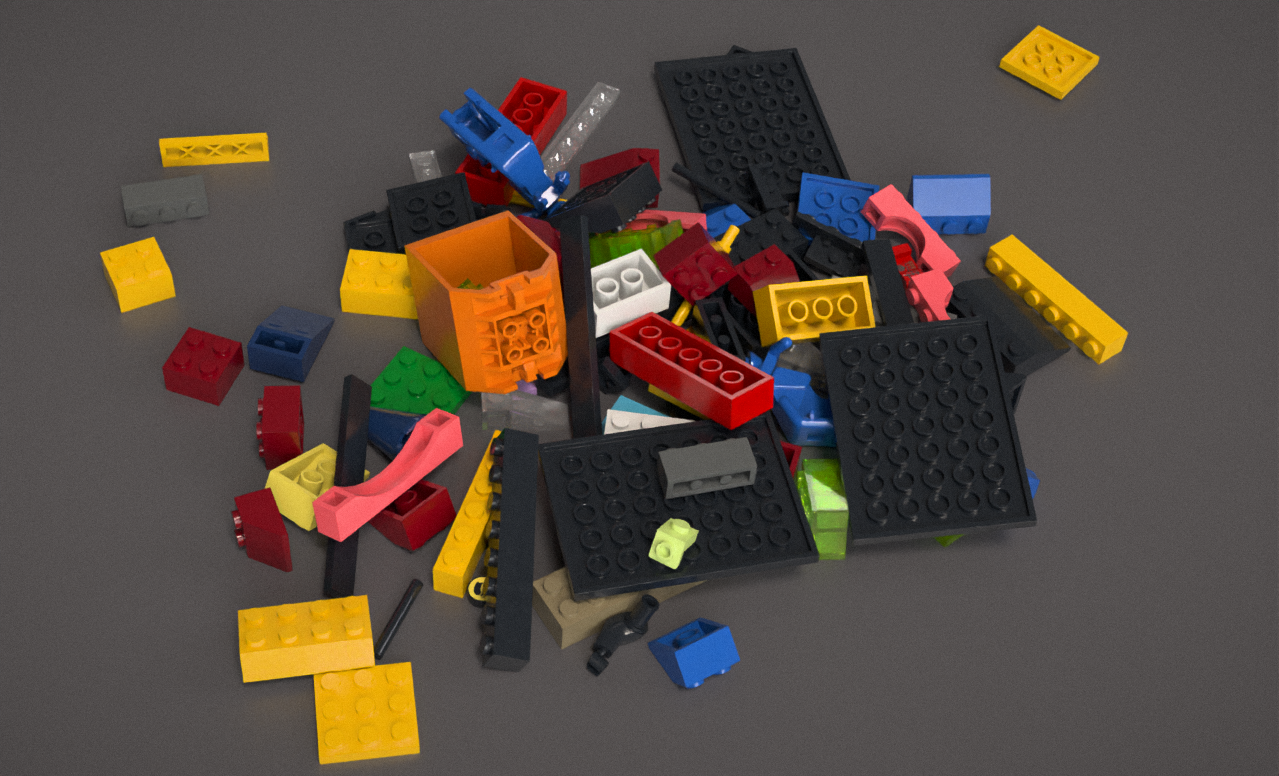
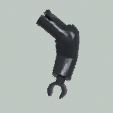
[587,594,660,676]

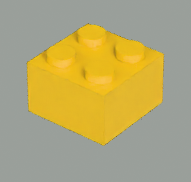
[100,237,176,313]

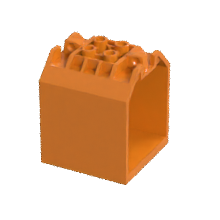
[405,211,568,394]

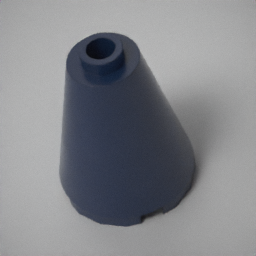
[368,406,427,460]

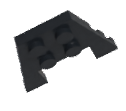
[343,207,406,255]

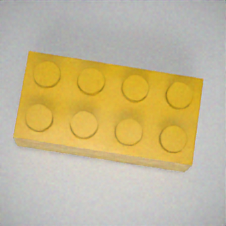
[340,249,418,319]
[753,276,876,347]
[238,595,375,683]

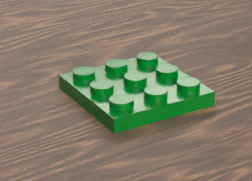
[370,346,473,415]

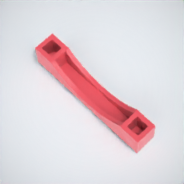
[312,408,463,542]

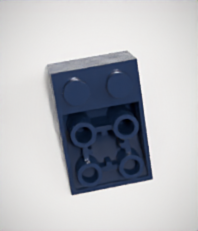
[247,305,335,382]

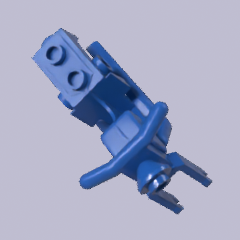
[439,88,570,219]
[745,337,837,447]

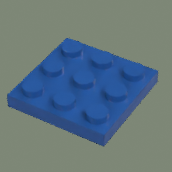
[797,172,879,246]

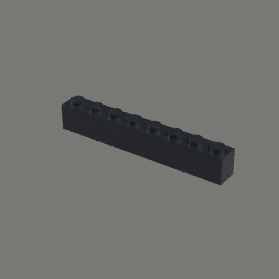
[479,428,539,672]

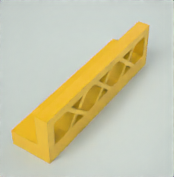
[159,133,269,167]

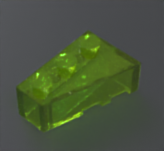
[589,219,683,269]
[796,459,849,560]

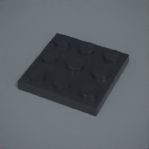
[386,172,476,254]

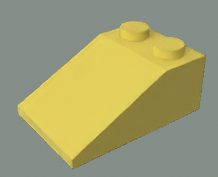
[265,443,370,531]

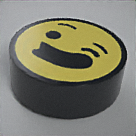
[467,576,486,608]

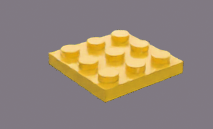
[999,25,1100,100]
[313,662,420,764]

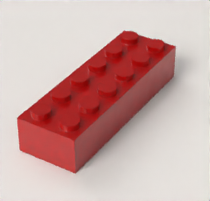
[455,77,567,207]
[610,312,774,430]

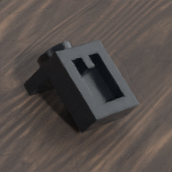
[597,356,633,394]

